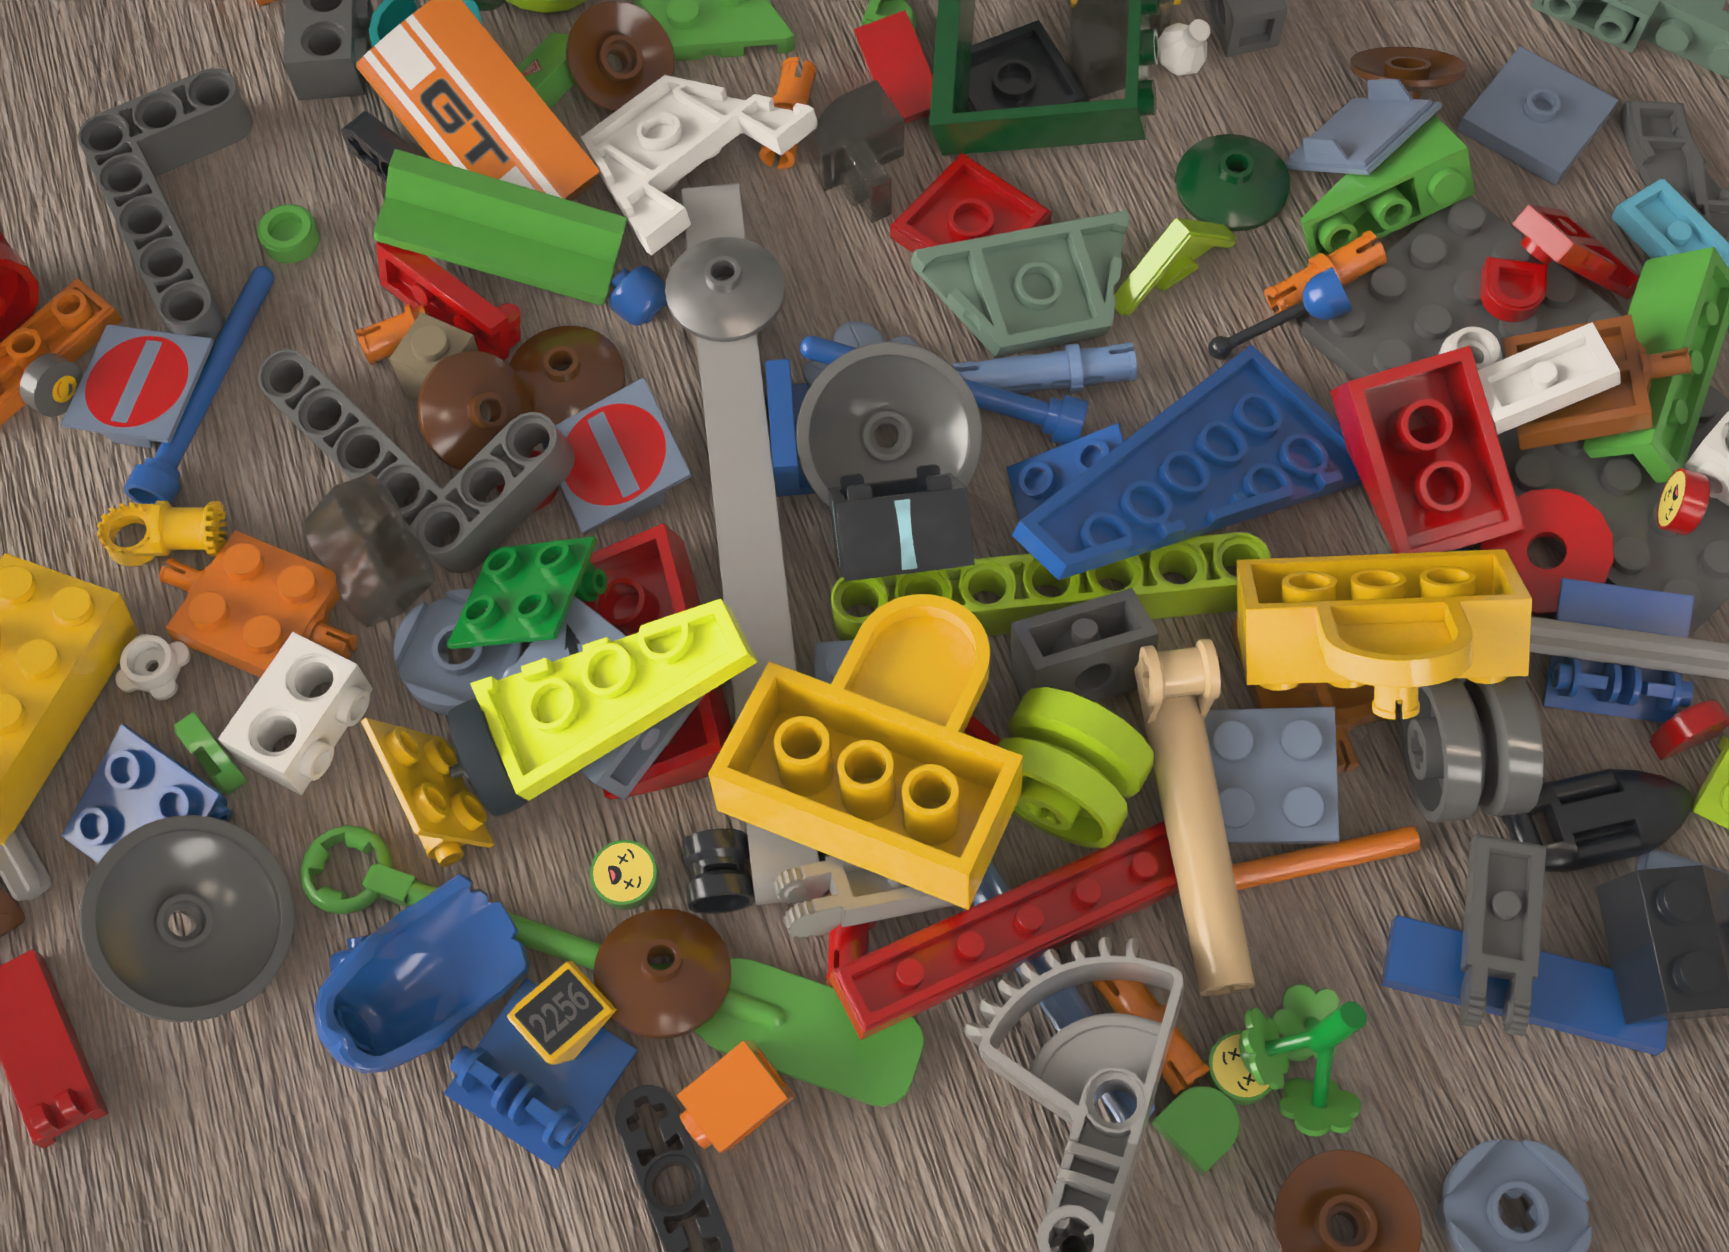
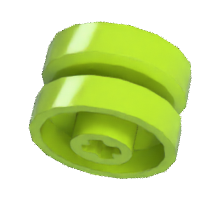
[996,687,1154,848]

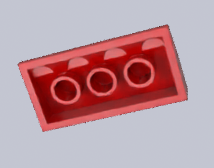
[580,523,733,800]

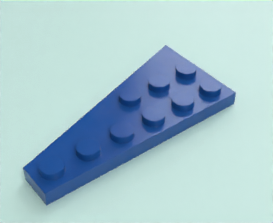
[1012,345,1363,580]

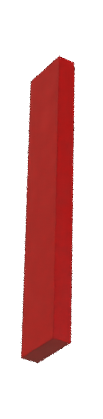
[829,821,1179,1040]

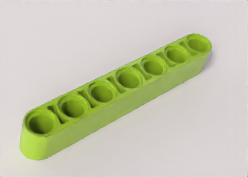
[831,532,1271,641]

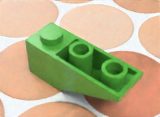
[1300,114,1475,258]

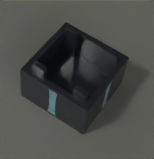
[827,464,975,582]

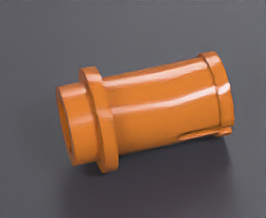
[356,303,429,365]

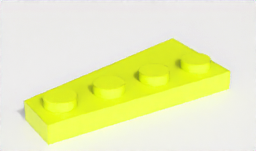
[470,598,758,801]

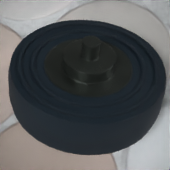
[448,698,528,817]

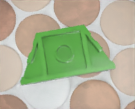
[632,0,795,61]

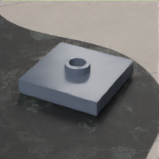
[1457,46,1619,186]

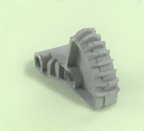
[964,936,1184,1252]

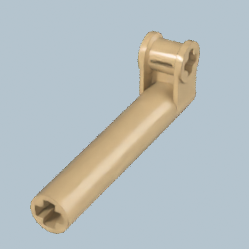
[1134,639,1255,996]

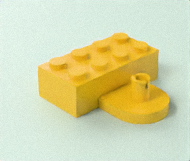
[1237,549,1532,719]
[0,553,138,846]
[708,594,1023,910]

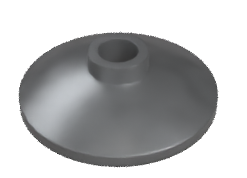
[665,237,785,342]

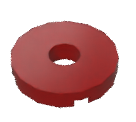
[1481,489,1614,616]

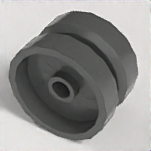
[1401,676,1544,822]

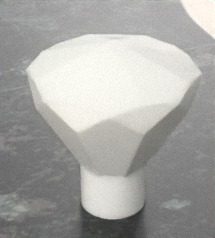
[1158,19,1210,76]

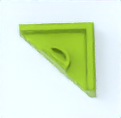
[1114,218,1237,317]

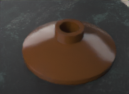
[566,1,675,113]
[1350,47,1466,100]
[509,326,625,425]
[417,351,532,471]
[593,909,731,1039]
[1273,1150,1422,1252]

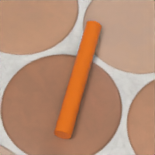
[1232,825,1420,891]

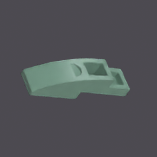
[1531,0,1729,78]

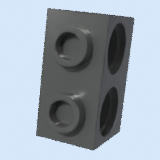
[283,0,374,100]

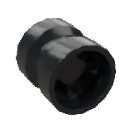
[682,828,755,914]

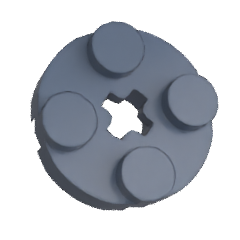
[393,589,525,715]
[1436,1139,1592,1252]

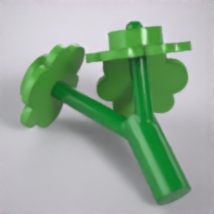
[1239,984,1367,1136]

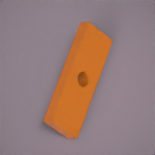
[0,278,122,426]

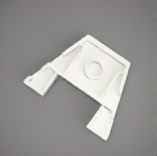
[581,75,819,255]

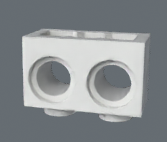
[218,632,373,796]

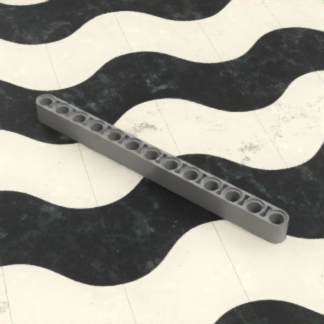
[681,183,823,906]

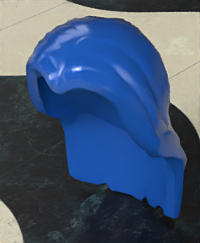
[315,873,530,1074]

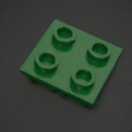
[447,536,607,649]

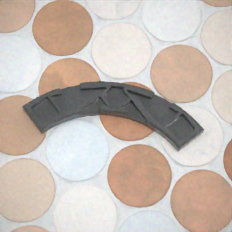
[1620,100,1729,243]

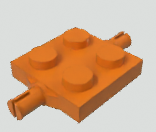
[159,530,358,678]

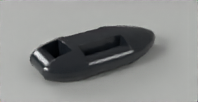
[1503,768,1694,872]

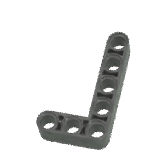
[78,68,253,342]
[258,349,575,573]

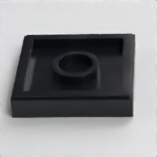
[968,20,1090,112]

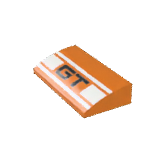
[356,0,600,201]

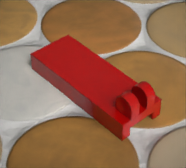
[376,242,521,361]
[0,949,109,1149]

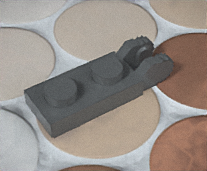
[1459,834,1546,1036]

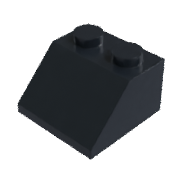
[1596,865,1729,1025]

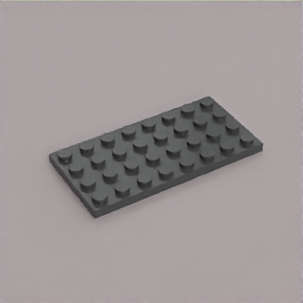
[1300,196,1729,638]

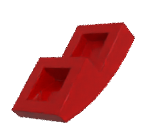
[853,10,933,129]

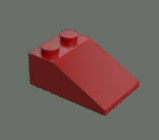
[1330,345,1525,554]

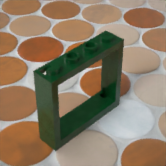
[929,0,1160,156]

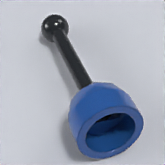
[1208,267,1352,360]

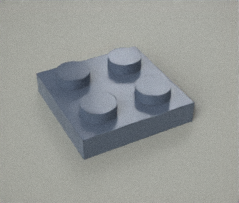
[1204,707,1339,844]

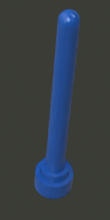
[123,266,275,506]
[800,336,1088,445]

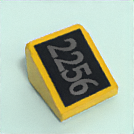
[507,961,617,1065]

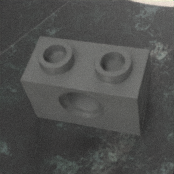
[1011,588,1159,702]

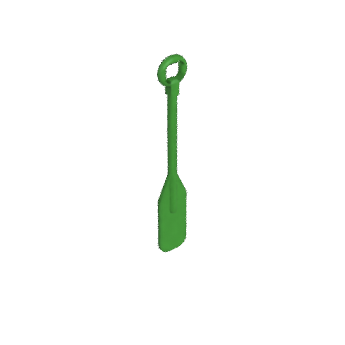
[299,825,924,1107]

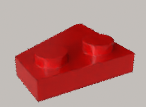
[1512,204,1640,300]

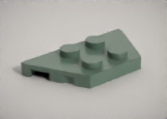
[910,210,1130,358]

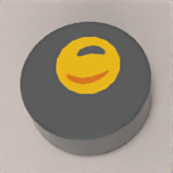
[20,353,83,417]

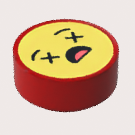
[1657,468,1710,535]

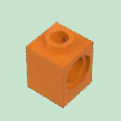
[676,1040,796,1153]

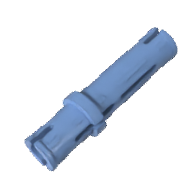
[953,342,1137,394]

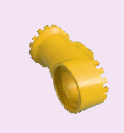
[97,501,228,567]

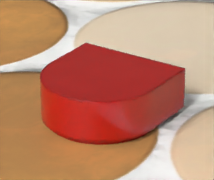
[1480,257,1548,322]
[1649,699,1729,761]

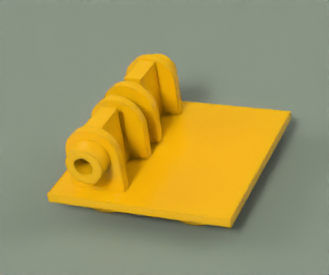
[361,718,495,867]

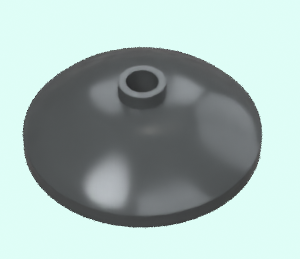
[796,342,982,507]
[79,815,294,1023]

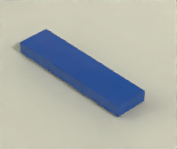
[1381,915,1668,1056]

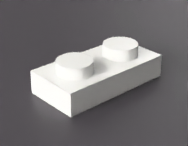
[1478,322,1621,435]

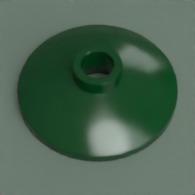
[1175,134,1290,231]

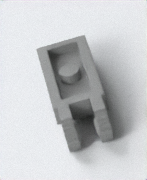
[773,856,975,939]

